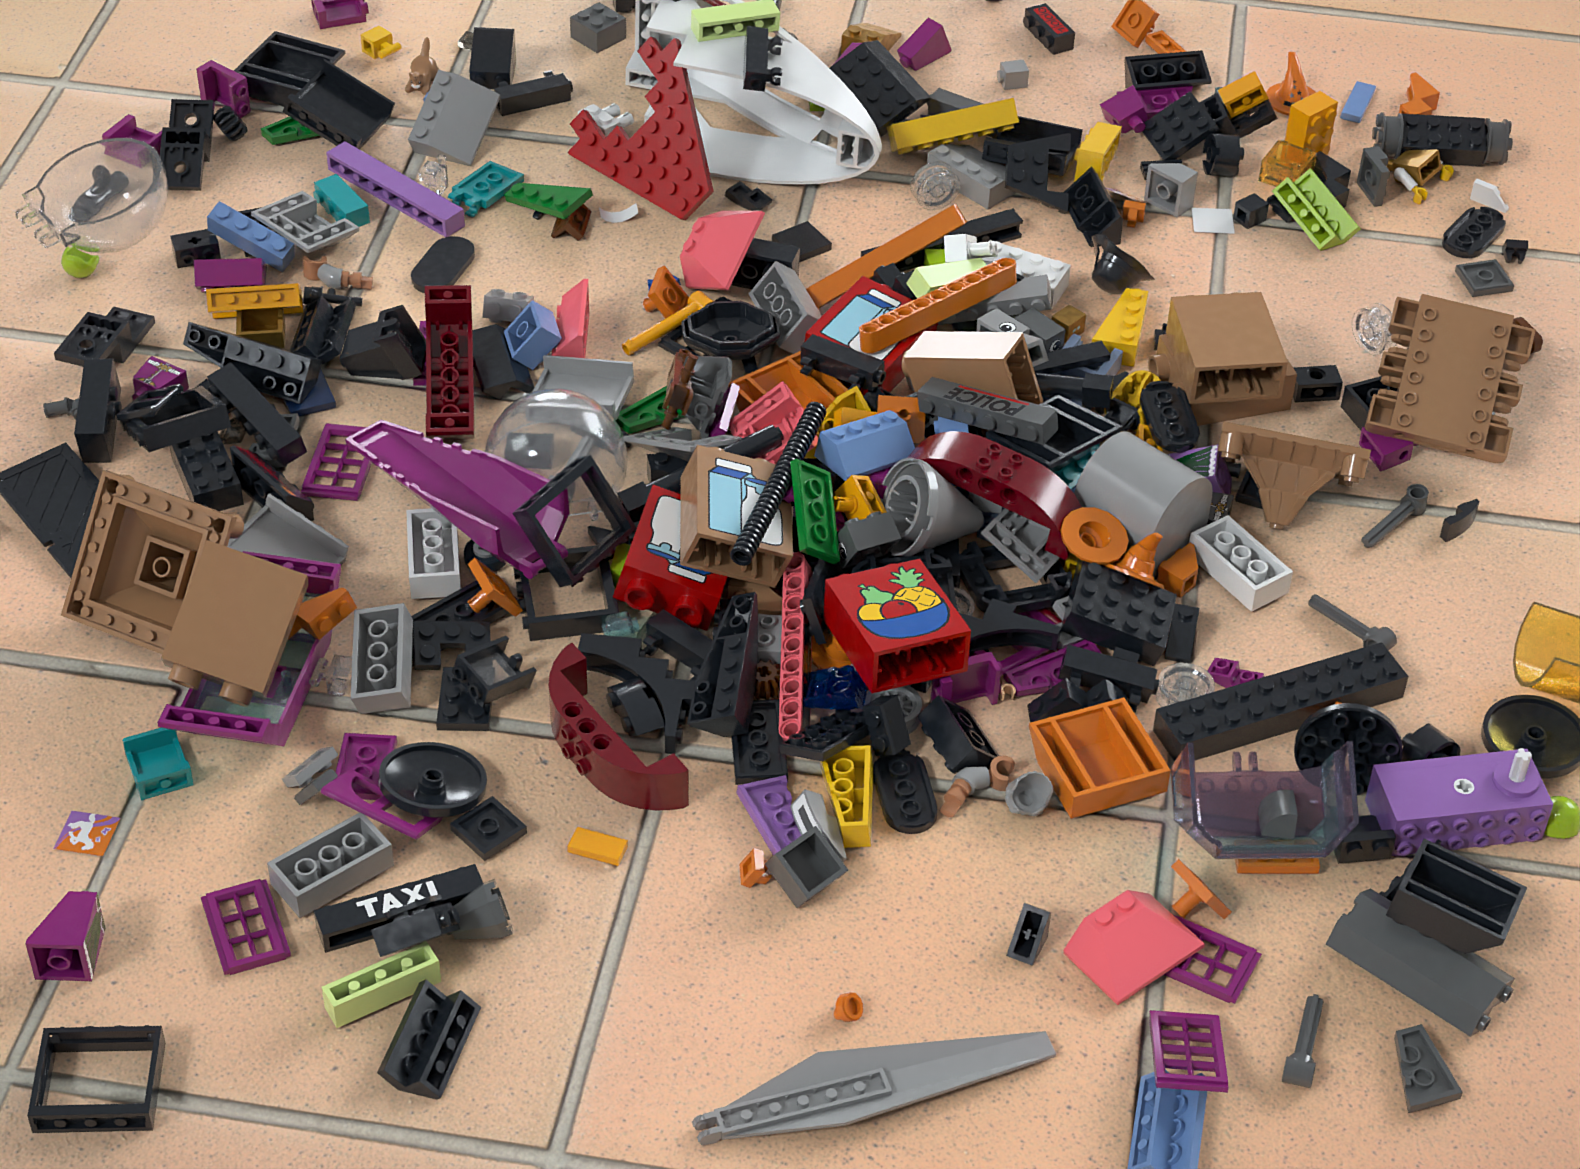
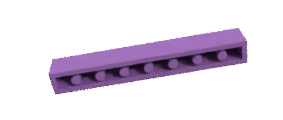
[326,142,465,237]

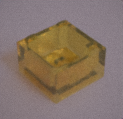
[1258,140,1317,187]

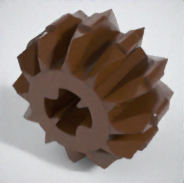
[754,659,780,700]

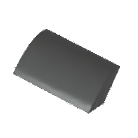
[1258,790,1298,839]

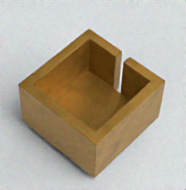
[236,308,285,349]

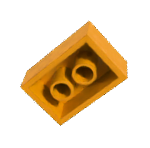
[1282,91,1338,168]

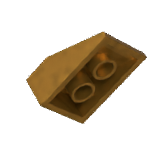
[841,23,901,55]

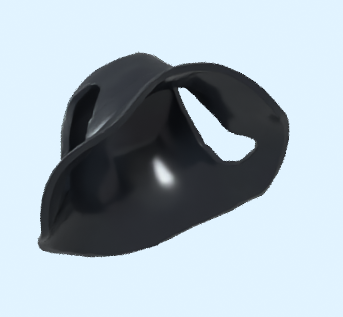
[1092,234,1155,294]

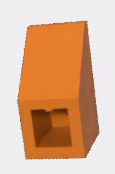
[1157,542,1198,598]

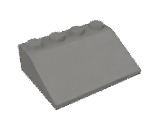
[408,70,501,166]
[926,144,1015,209]

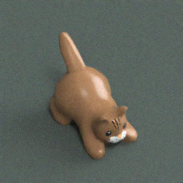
[405,37,439,95]

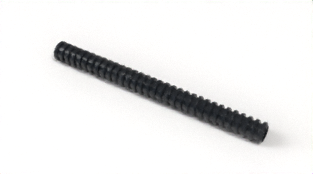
[730,402,827,566]

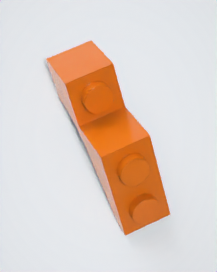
[1399,72,1440,115]
[288,588,357,640]

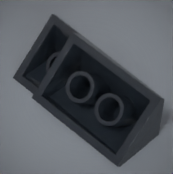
[1064,166,1123,247]

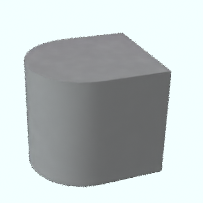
[1074,431,1213,580]

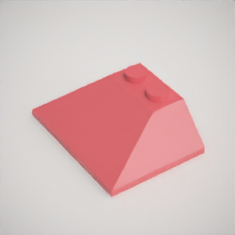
[680,211,765,290]
[729,381,818,464]
[1063,890,1205,1005]

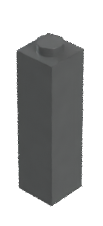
[927,88,998,138]

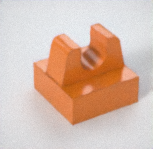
[1122,200,1146,228]
[739,848,772,888]

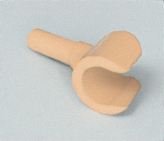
[999,675,1016,701]

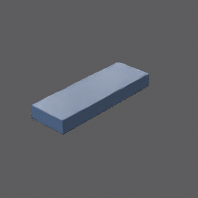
[1340,81,1376,123]

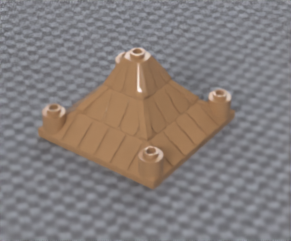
[1217,421,1371,530]
[61,470,244,654]

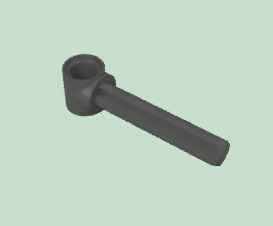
[1361,484,1429,548]
[1308,594,1397,651]
[1282,994,1324,1089]

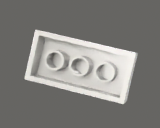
[982,240,1071,310]
[406,508,461,599]
[1189,515,1293,612]

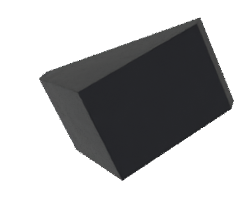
[1006,903,1051,966]

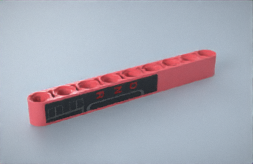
[779,552,813,741]

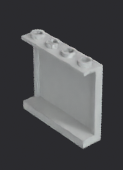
[521,355,634,425]
[227,494,349,603]

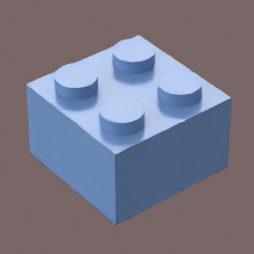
[504,300,562,370]

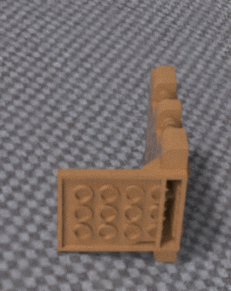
[1365,294,1536,463]

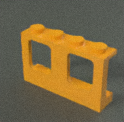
[206,283,303,319]

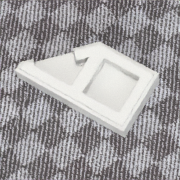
[1470,179,1509,213]

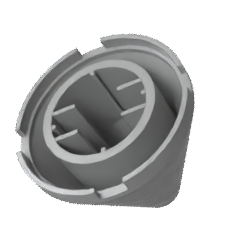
[880,458,984,557]

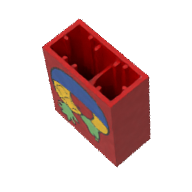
[824,559,971,694]

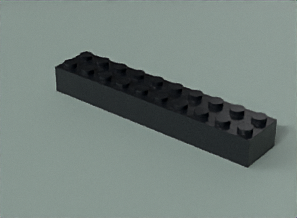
[1153,642,1409,766]

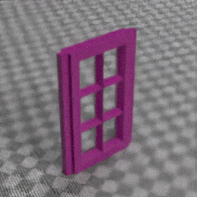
[201,879,291,975]

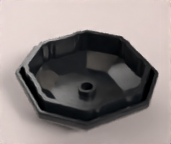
[681,301,780,360]

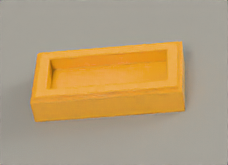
[567,827,628,866]

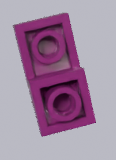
[1206,657,1264,688]

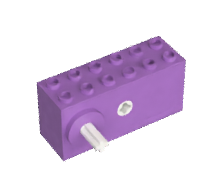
[1365,749,1553,856]

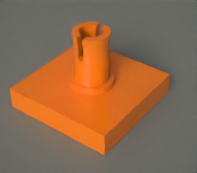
[1111,0,1160,48]
[643,265,689,319]
[877,395,925,443]
[468,558,523,617]
[1171,859,1232,919]

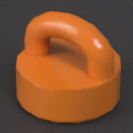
[834,992,863,1022]

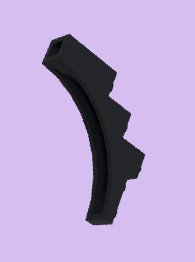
[909,598,1061,693]
[578,633,695,754]

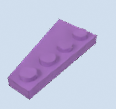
[736,775,802,856]

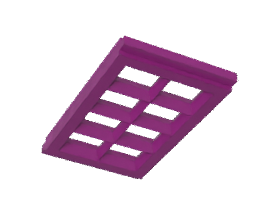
[301,423,372,501]
[1164,914,1262,1004]
[1149,1010,1229,1093]

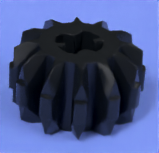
[214,105,248,141]

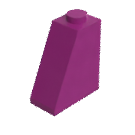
[897,17,952,71]

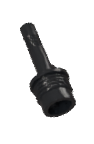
[303,286,363,307]

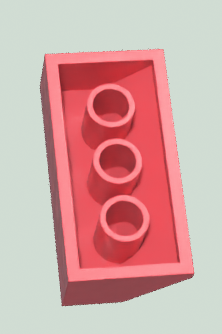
[552,279,590,358]

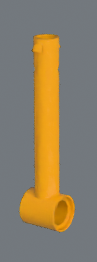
[622,291,714,356]

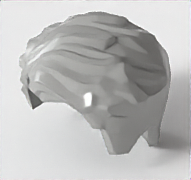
[1005,771,1053,817]

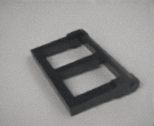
[116,384,184,420]

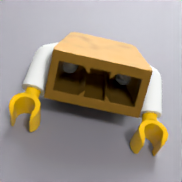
[1387,149,1454,204]

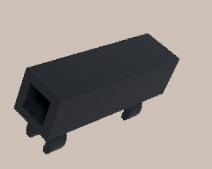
[743,26,783,92]
[494,70,573,116]
[800,334,886,392]
[643,609,713,681]
[1058,644,1159,713]

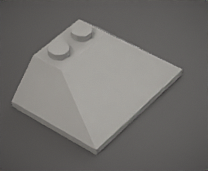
[251,191,359,253]
[624,427,742,462]
[981,508,1060,583]

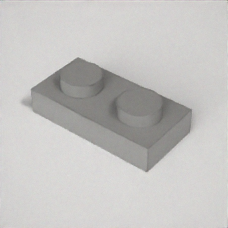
[282,746,338,788]

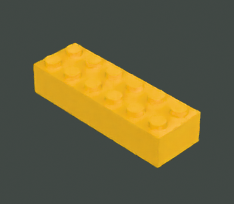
[887,98,1019,155]

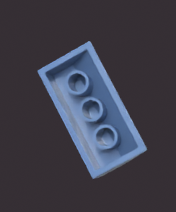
[814,410,915,481]

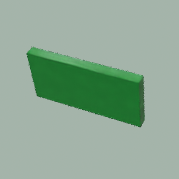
[790,458,840,564]

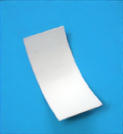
[599,203,638,223]

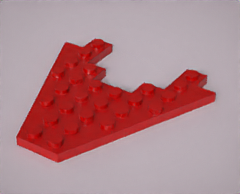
[568,36,714,221]

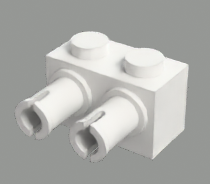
[578,103,634,137]
[944,234,998,263]

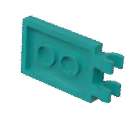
[448,161,524,217]

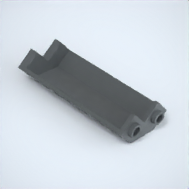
[1326,888,1515,1037]

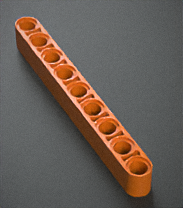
[806,204,967,309]
[859,258,1017,353]

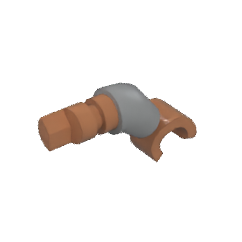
[303,255,373,290]
[939,756,1015,817]

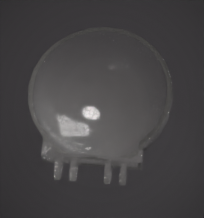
[15,138,168,254]
[485,388,628,521]

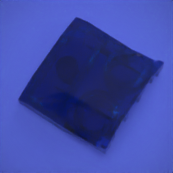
[803,665,867,710]

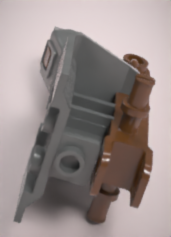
[661,349,732,439]

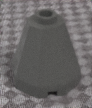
[447,879,513,940]

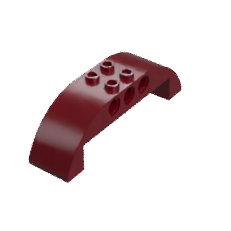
[425,285,475,439]
[907,431,1082,560]
[548,643,689,811]

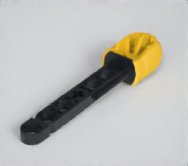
[1104,370,1161,432]

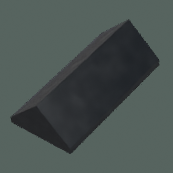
[1124,50,1212,90]

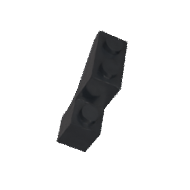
[1313,151,1351,208]
[872,263,917,300]
[1027,678,1127,723]

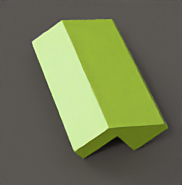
[1272,168,1361,251]

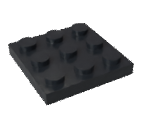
[1142,91,1219,160]

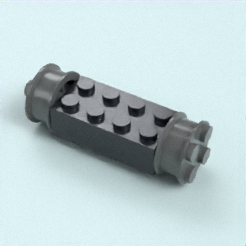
[1372,112,1513,166]

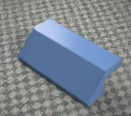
[1127,1069,1207,1169]

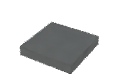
[1455,259,1514,297]

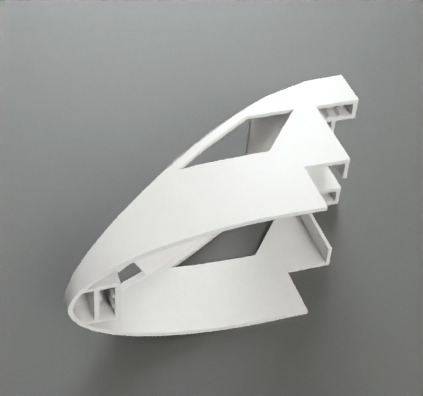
[625,0,882,184]

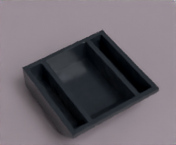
[234,31,346,107]
[829,40,931,138]
[986,395,1123,472]
[1061,558,1177,666]
[1386,839,1528,954]

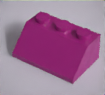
[194,258,267,293]

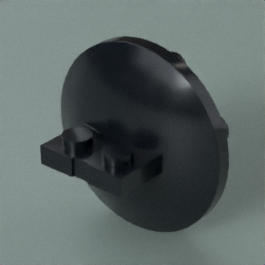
[1294,703,1403,796]

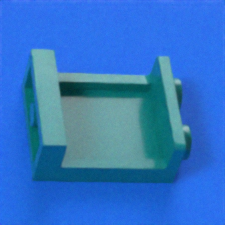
[122,728,194,801]

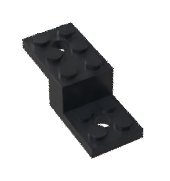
[1199,92,1278,138]
[157,99,215,191]
[54,307,155,367]

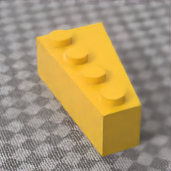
[1074,122,1122,182]
[1092,288,1149,367]
[820,745,873,848]

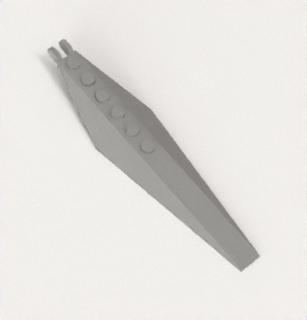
[692,1031,1056,1145]

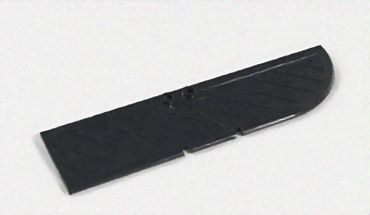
[0,442,99,578]

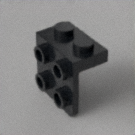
[1325,815,1396,864]

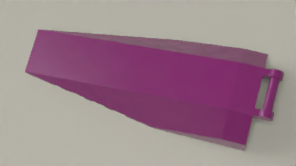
[345,420,570,579]

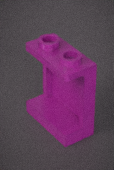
[311,0,369,29]
[196,60,251,118]
[102,114,162,167]
[930,652,1003,705]

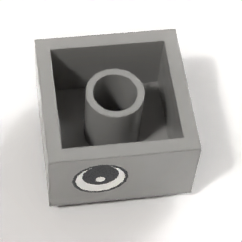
[977,308,1030,335]

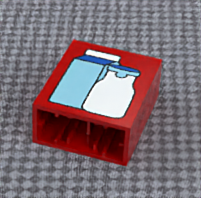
[804,276,938,396]
[613,485,727,631]

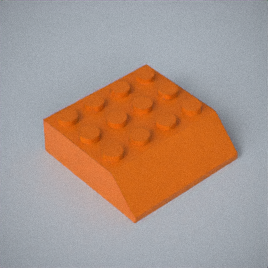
[728,351,848,413]
[1029,697,1171,819]

